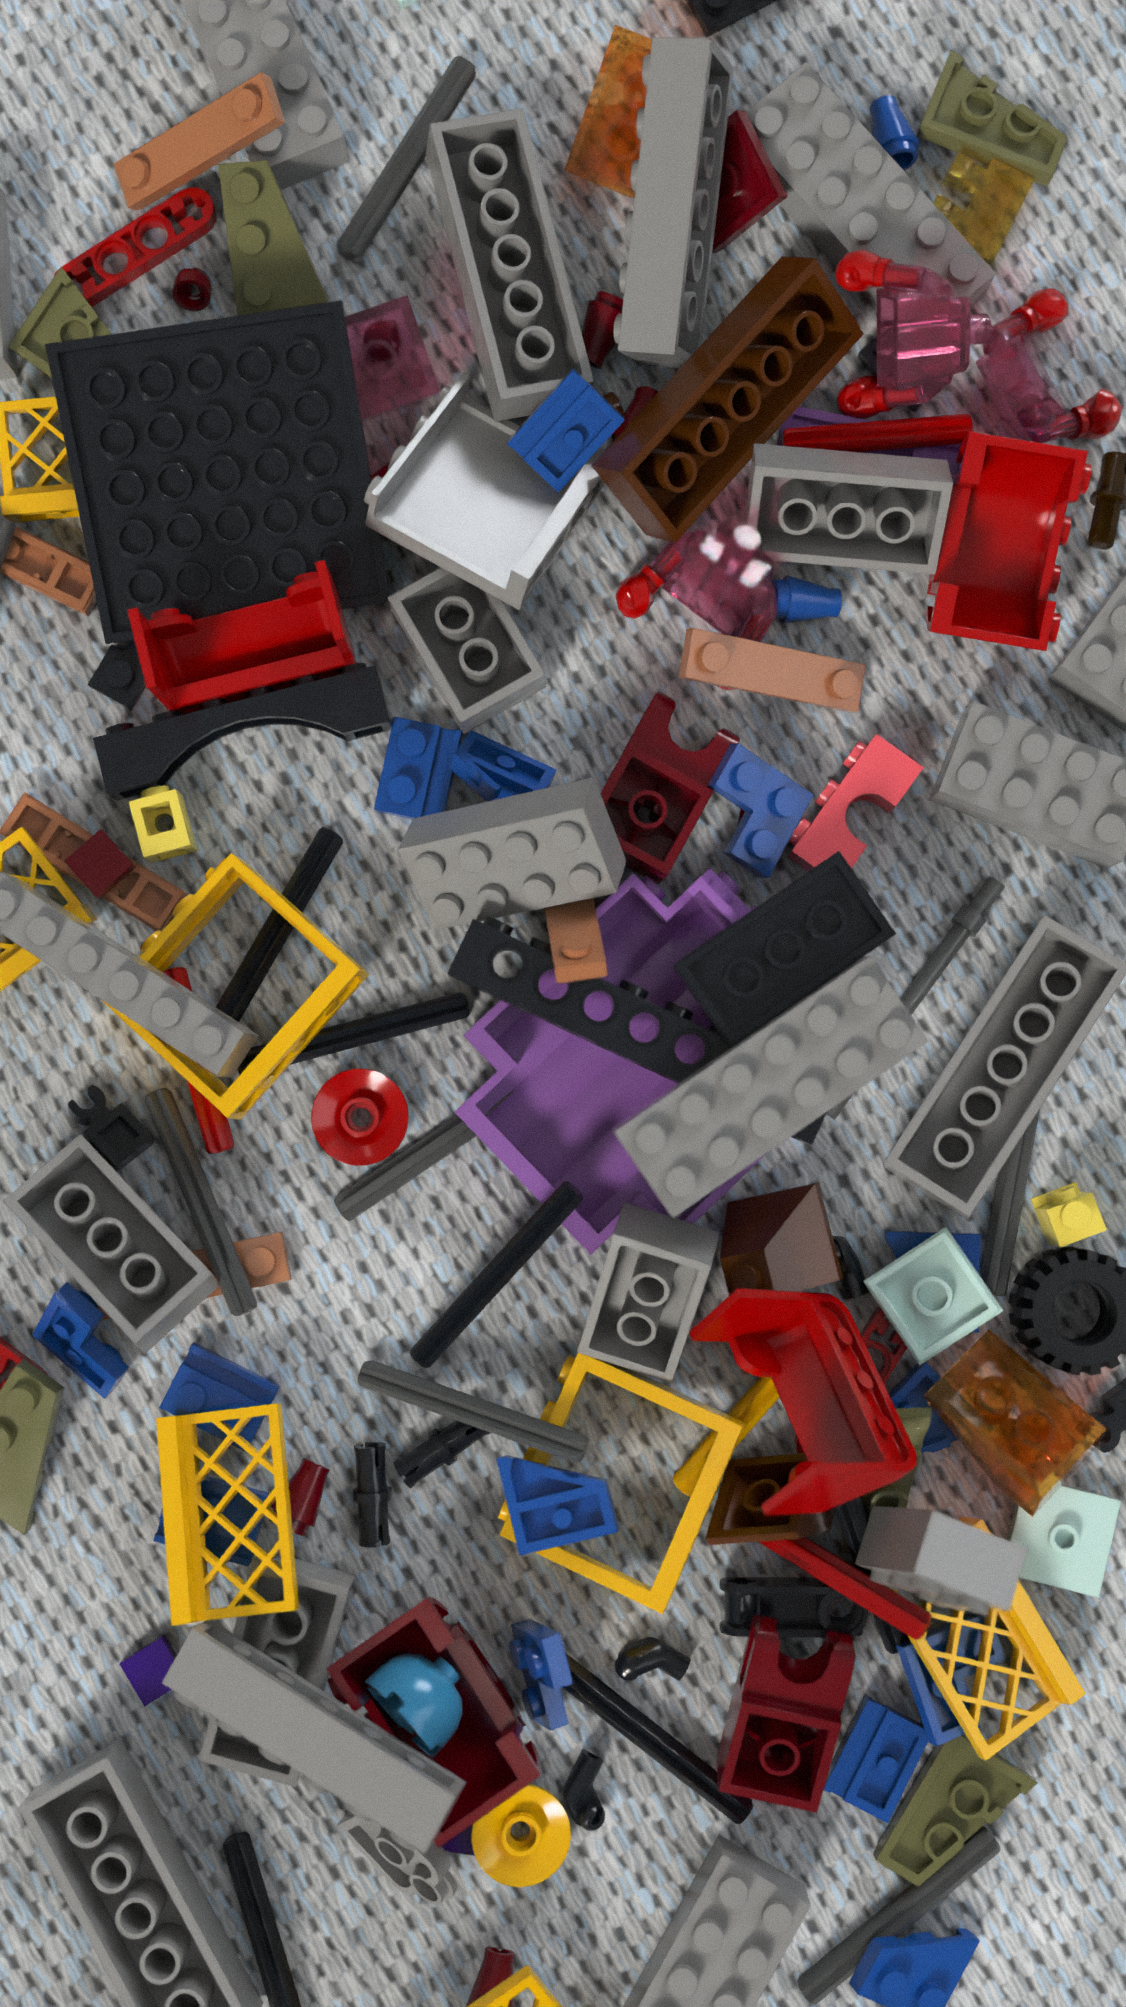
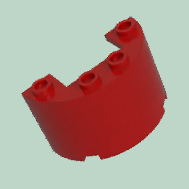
[926,431,1092,651]

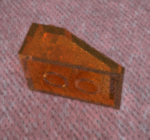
[564,25,652,199]
[924,1330,1106,1517]

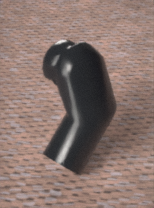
[832,1236,870,1300]
[614,1637,691,1681]

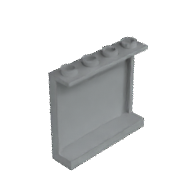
[364,372,606,610]

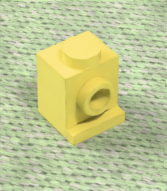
[129,785,198,863]
[1030,1182,1107,1247]

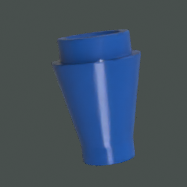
[869,95,920,170]
[768,575,842,624]

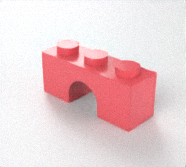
[787,734,924,872]

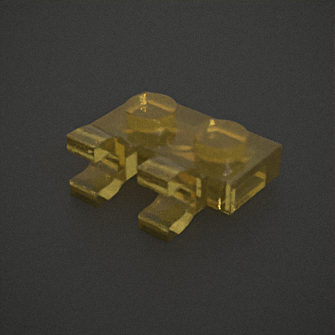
[933,152,1034,266]

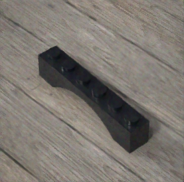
[93,663,392,801]

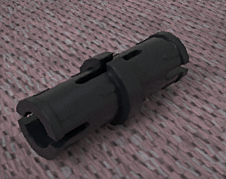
[393,1420,490,1489]
[352,1442,392,1548]

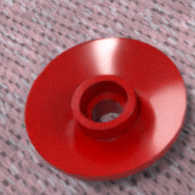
[311,1068,409,1166]

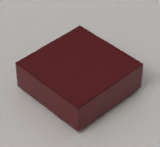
[64,829,136,899]

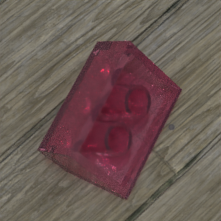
[345,295,440,422]

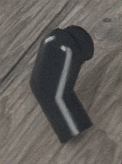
[563,1749,605,1831]

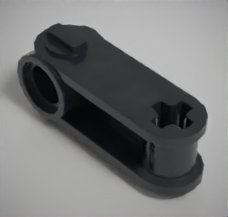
[720,1577,868,1641]

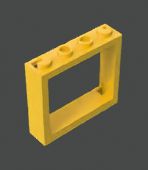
[101,853,370,1120]
[498,1353,746,1614]

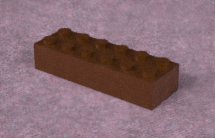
[591,256,864,543]

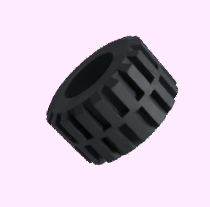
[1008,1247,1126,1375]

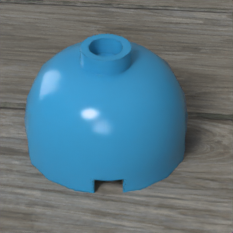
[364,1652,462,1758]

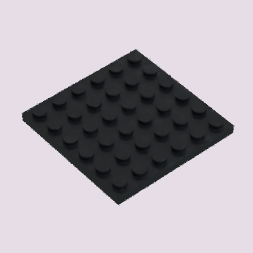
[45,300,391,644]

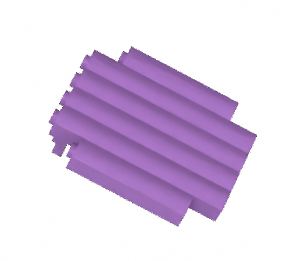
[455,868,767,1254]

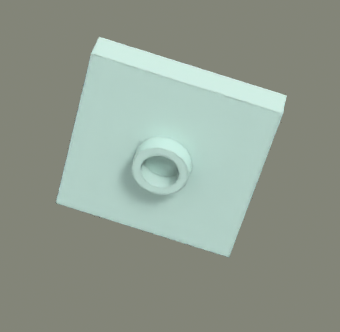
[863,1227,1003,1365]
[1007,1474,1121,1598]

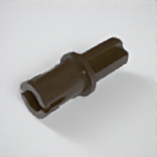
[1087,451,1126,550]

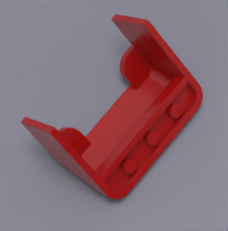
[127,560,357,715]
[689,1288,917,1515]

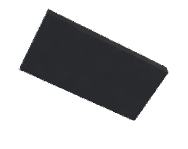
[672,851,896,1049]

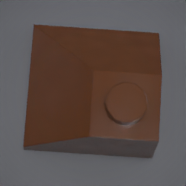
[720,1182,843,1295]
[705,1453,835,1545]

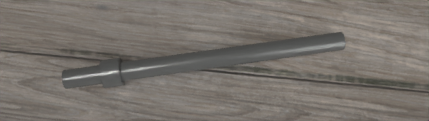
[827,876,1005,1120]

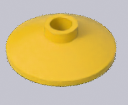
[471,1784,571,1887]

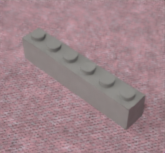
[0,872,259,1077]
[162,1620,467,1853]

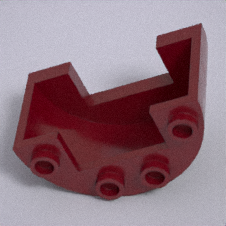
[326,1597,542,1848]

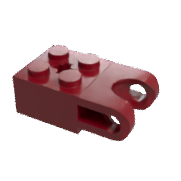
[600,691,740,884]
[716,1614,856,1813]

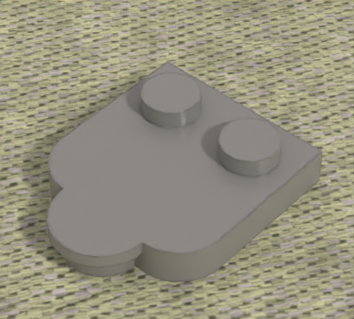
[337,1812,457,1905]

